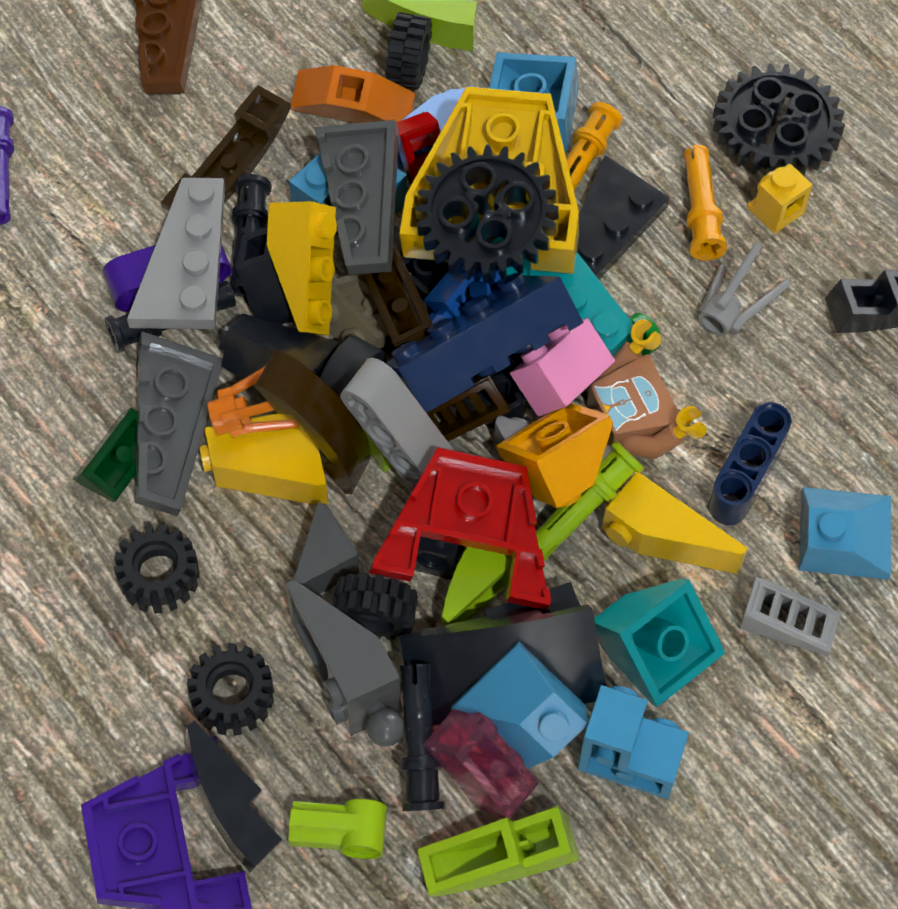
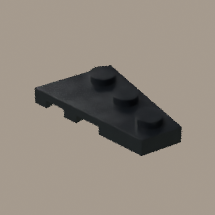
[577,155,670,280]

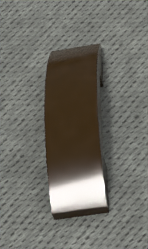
[161,85,291,210]
[255,349,371,495]

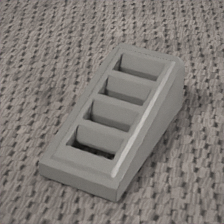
[740,577,841,656]

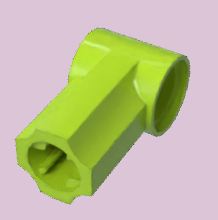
[288,799,388,859]

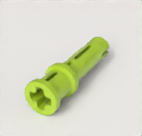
[536,441,645,561]

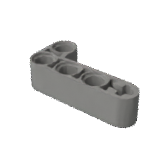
[340,358,477,492]

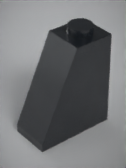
[219,313,339,385]

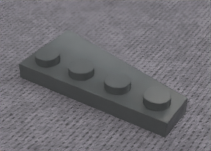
[314,120,399,275]
[135,332,223,517]

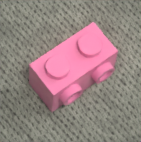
[510,318,615,417]

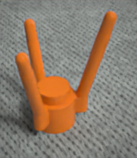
[207,366,300,438]

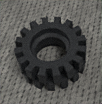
[385,12,432,89]
[114,524,200,614]
[332,573,418,640]
[187,643,274,736]

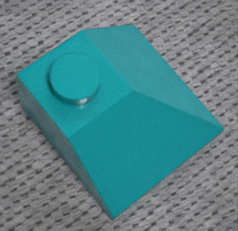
[594,578,726,707]

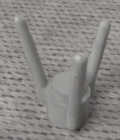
[697,242,791,336]

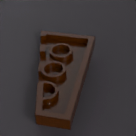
[134,0,202,94]

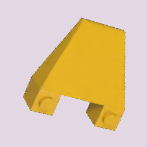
[399,86,579,274]

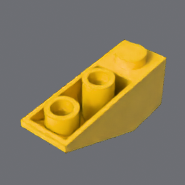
[267,201,337,335]

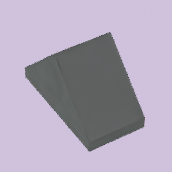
[294,502,360,595]

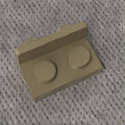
[329,274,393,348]

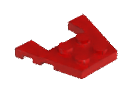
[369,447,551,610]

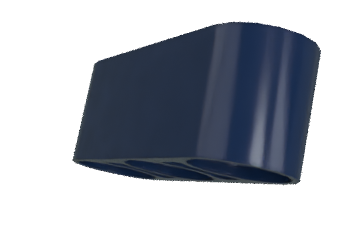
[708,402,792,525]

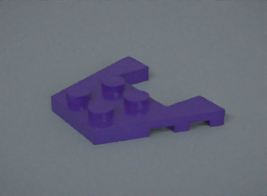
[81,736,252,909]

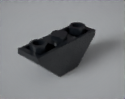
[236,225,294,325]

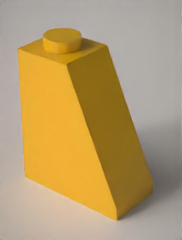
[199,413,329,505]

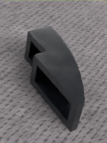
[825,270,898,333]
[184,720,282,873]

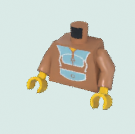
[587,319,707,459]

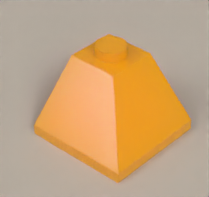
[496,403,613,508]

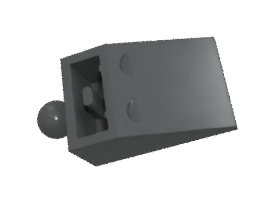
[285,579,405,747]

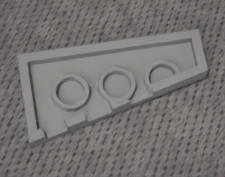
[127,178,225,329]

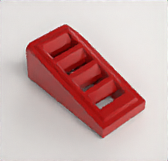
[396,112,441,186]

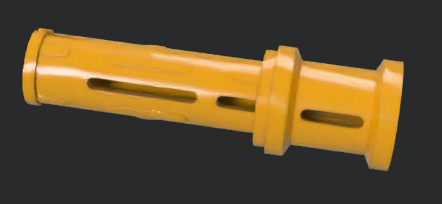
[566,101,623,191]
[683,145,727,261]

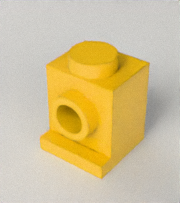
[747,164,813,234]

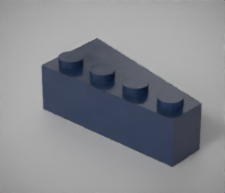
[386,273,584,413]

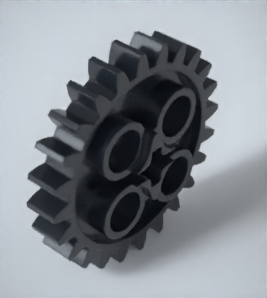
[713,63,845,176]
[415,144,559,282]

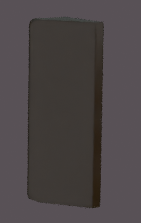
[362,240,433,349]

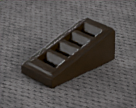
[427,374,510,442]

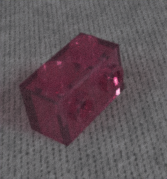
[423,709,539,819]

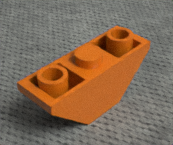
[291,65,416,123]

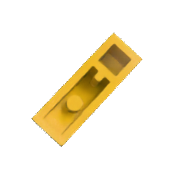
[602,472,748,574]

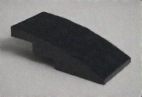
[398,604,606,726]

